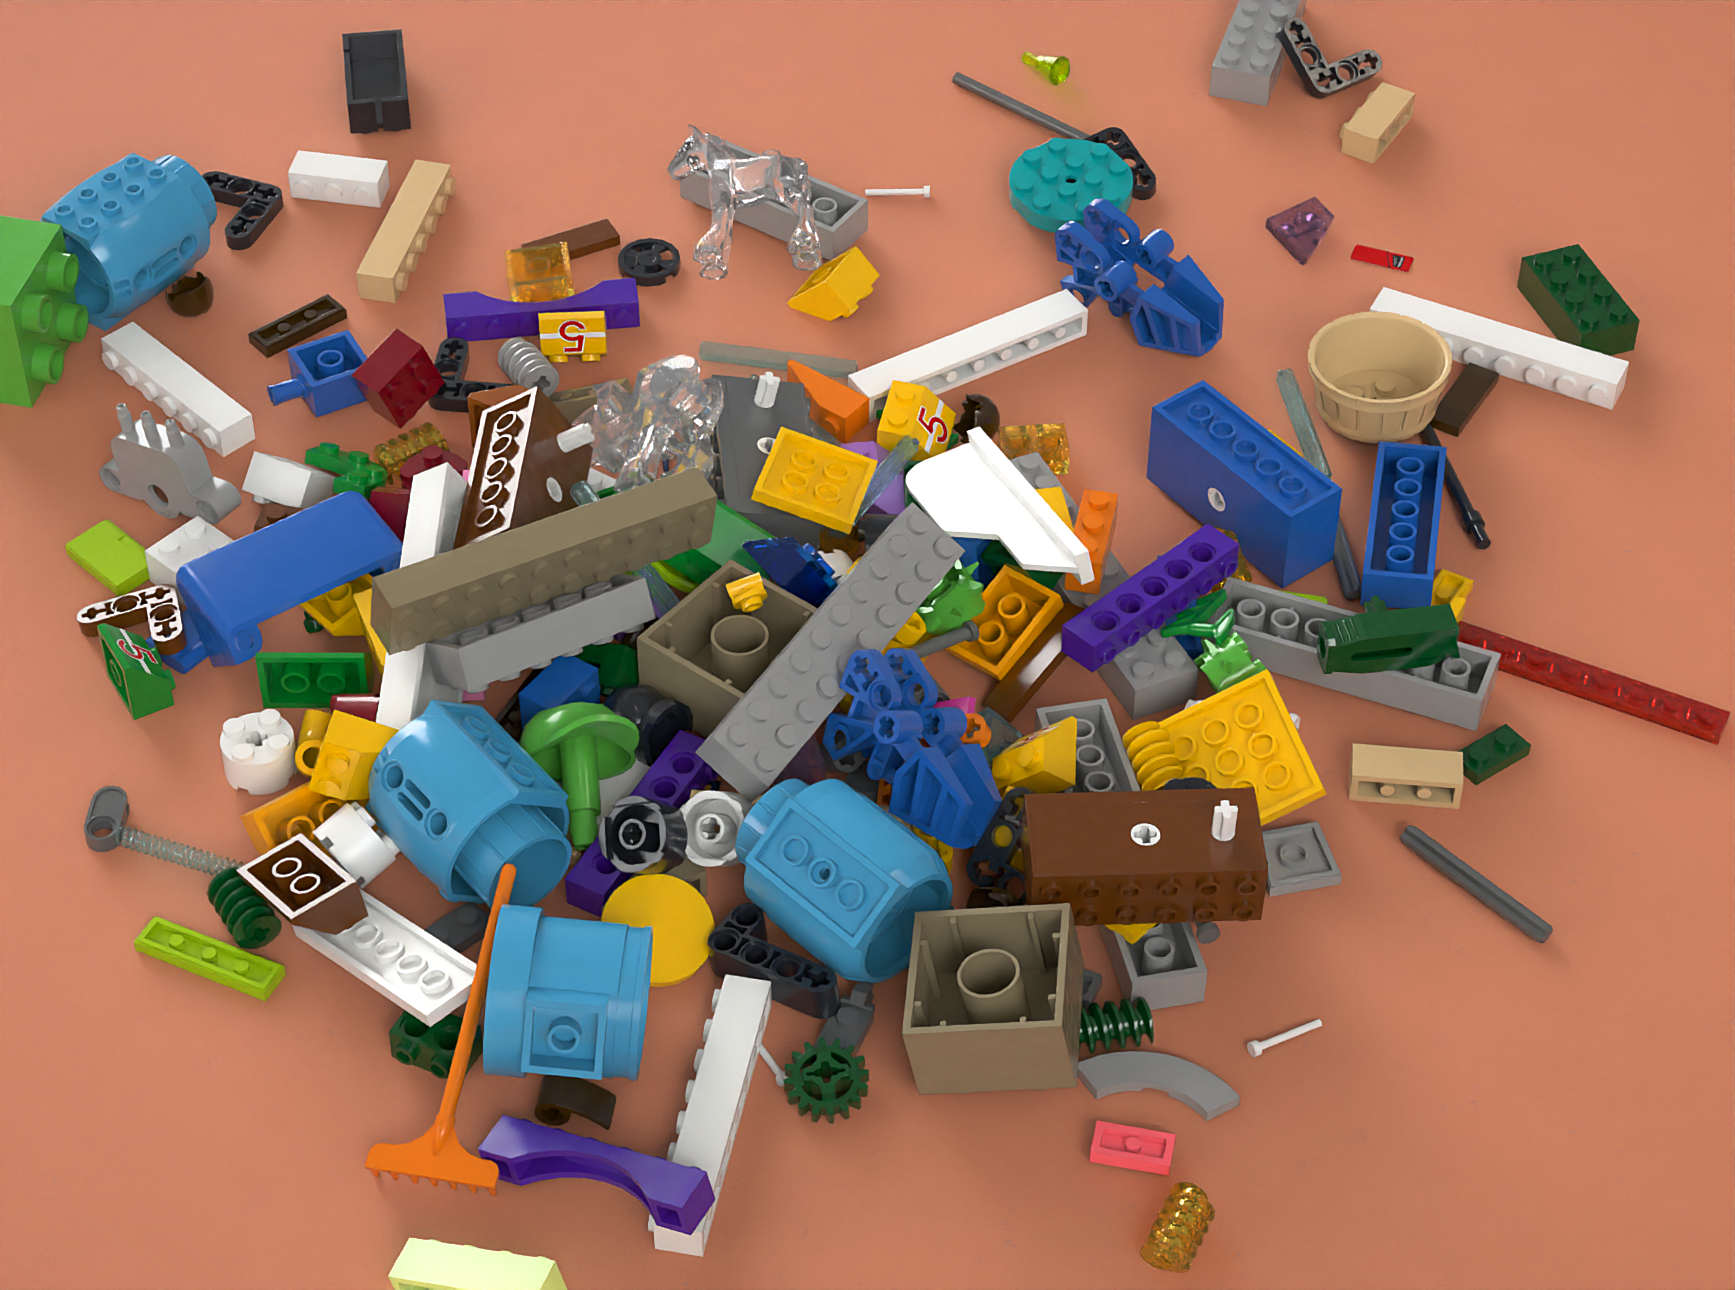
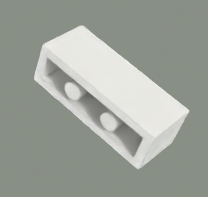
[288,150,390,208]

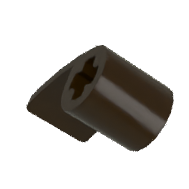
[535,1074,616,1130]

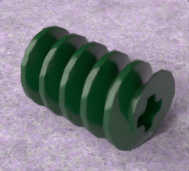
[207,867,282,949]
[1079,996,1154,1053]

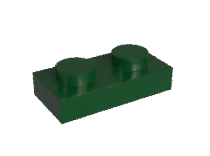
[1457,724,1531,785]

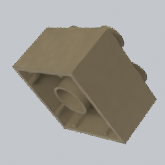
[637,559,818,738]
[902,903,1084,1095]

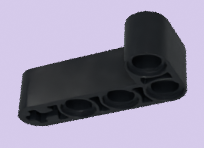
[707,903,841,1019]

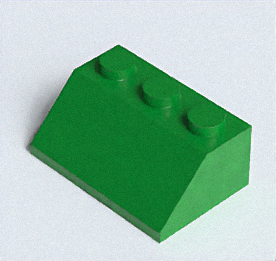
[662,500,790,584]
[255,652,375,708]

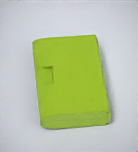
[65,520,150,597]

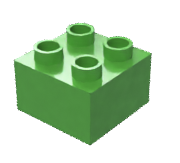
[0,215,89,408]

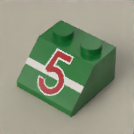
[97,623,176,720]

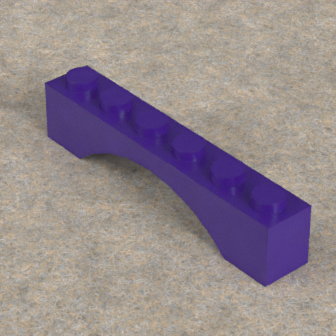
[443,278,640,342]
[478,1115,716,1235]

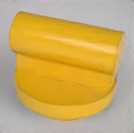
[725,572,768,612]

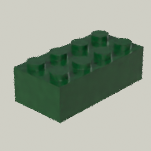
[1517,244,1640,356]

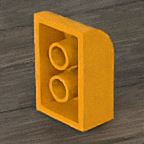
[945,565,1064,681]

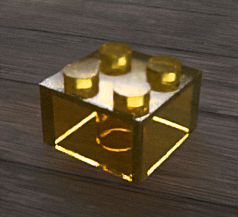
[504,242,575,302]

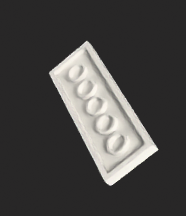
[292,888,477,1027]

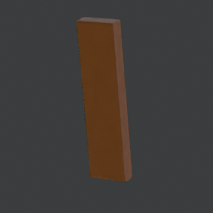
[981,602,1085,723]

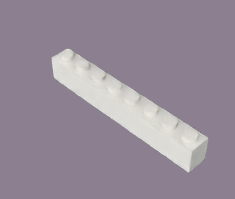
[1370,287,1629,410]
[848,289,1088,422]
[648,974,772,1257]

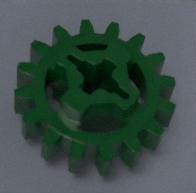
[783,1037,869,1124]

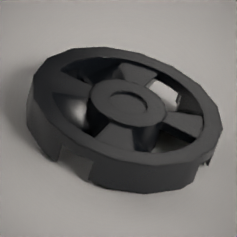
[618,238,681,287]

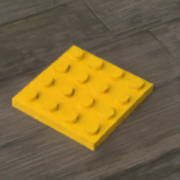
[1158,669,1327,826]

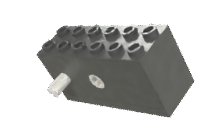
[700,372,826,568]

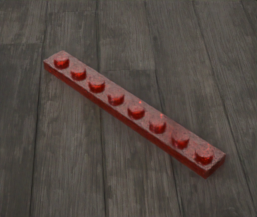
[1457,621,1731,745]

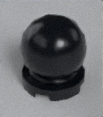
[603,683,693,767]

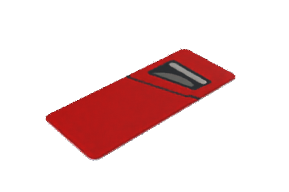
[1350,244,1414,272]

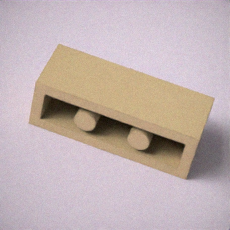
[1339,82,1415,164]
[1349,743,1463,809]

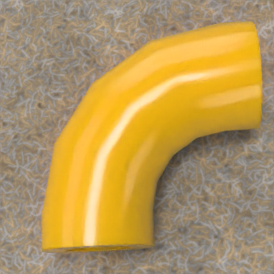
[294,710,332,777]

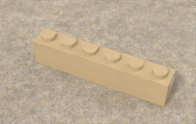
[356,159,456,303]

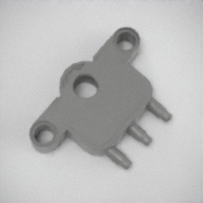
[99,403,242,525]

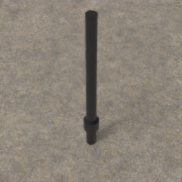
[1420,422,1491,549]

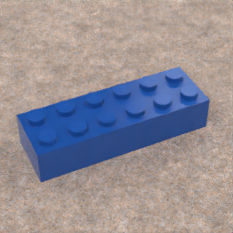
[1360,441,1447,609]

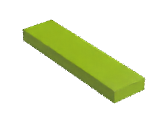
[134,916,286,1001]

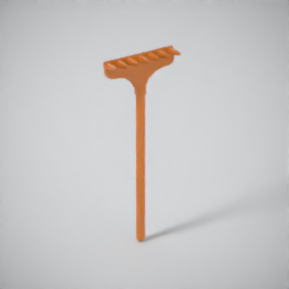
[364,863,517,1196]

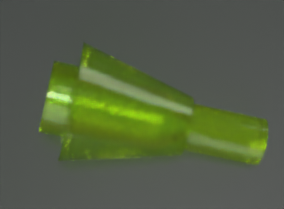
[1021,52,1070,85]

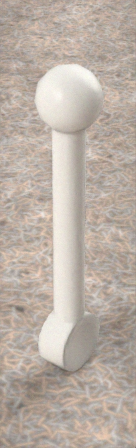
[759,1043,787,1087]

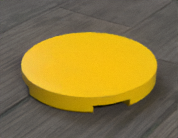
[600,874,715,987]

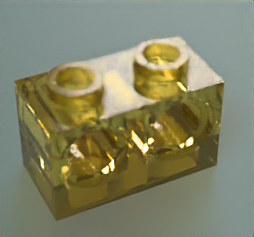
[997,423,1070,475]

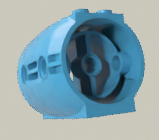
[40,153,217,331]
[365,700,572,908]
[735,778,954,983]

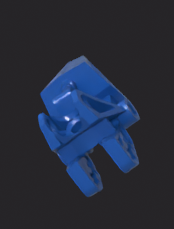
[1055,198,1224,357]
[822,648,1002,849]

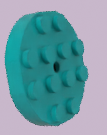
[1009,138,1133,233]

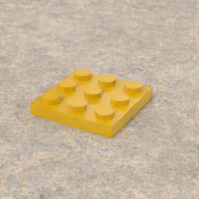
[751,427,878,534]

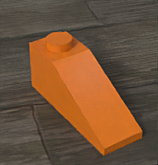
[787,359,870,444]

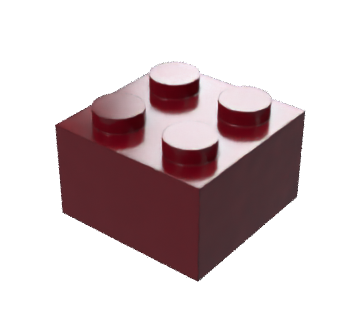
[352,328,445,429]

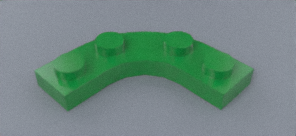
[304,442,388,499]

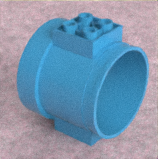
[483,904,653,1081]

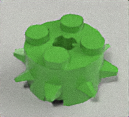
[916,559,985,636]
[1193,631,1266,694]

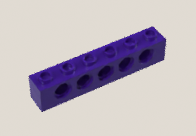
[1061,524,1239,673]
[565,730,719,917]

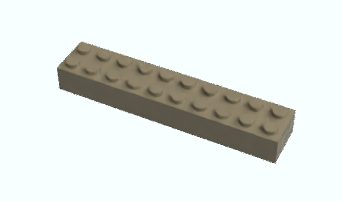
[370,467,718,655]

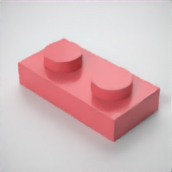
[1089,1121,1176,1176]

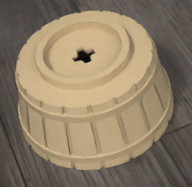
[1308,311,1452,444]

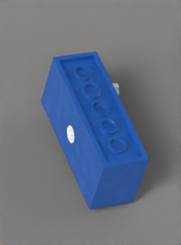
[1146,380,1342,588]

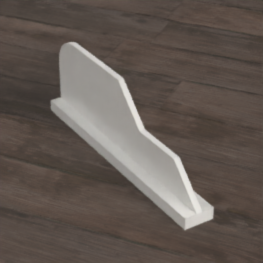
[906,427,1095,585]

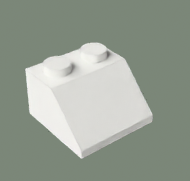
[242,451,337,509]

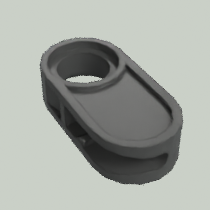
[84,786,129,852]

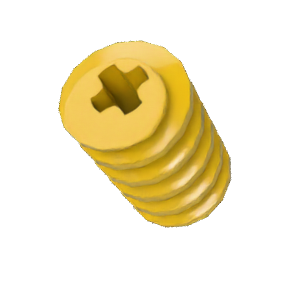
[1122,721,1184,791]

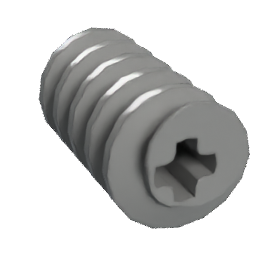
[498,337,560,397]

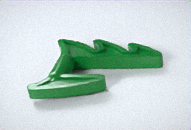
[1160,589,1235,645]

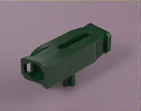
[1316,596,1460,674]

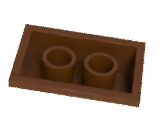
[236,833,369,935]

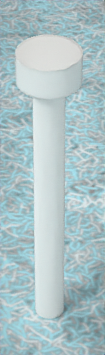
[865,185,930,198]
[1247,1019,1322,1057]

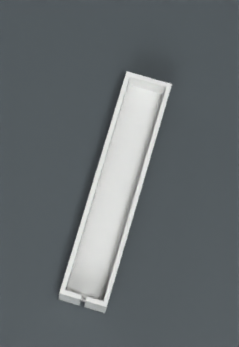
[376,462,467,730]

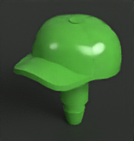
[519,702,639,851]

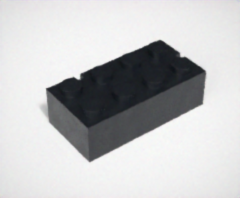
[342,29,411,134]

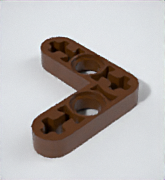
[76,584,187,655]

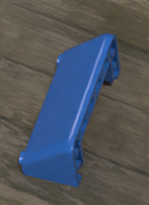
[176,491,403,667]

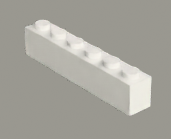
[101,322,255,457]

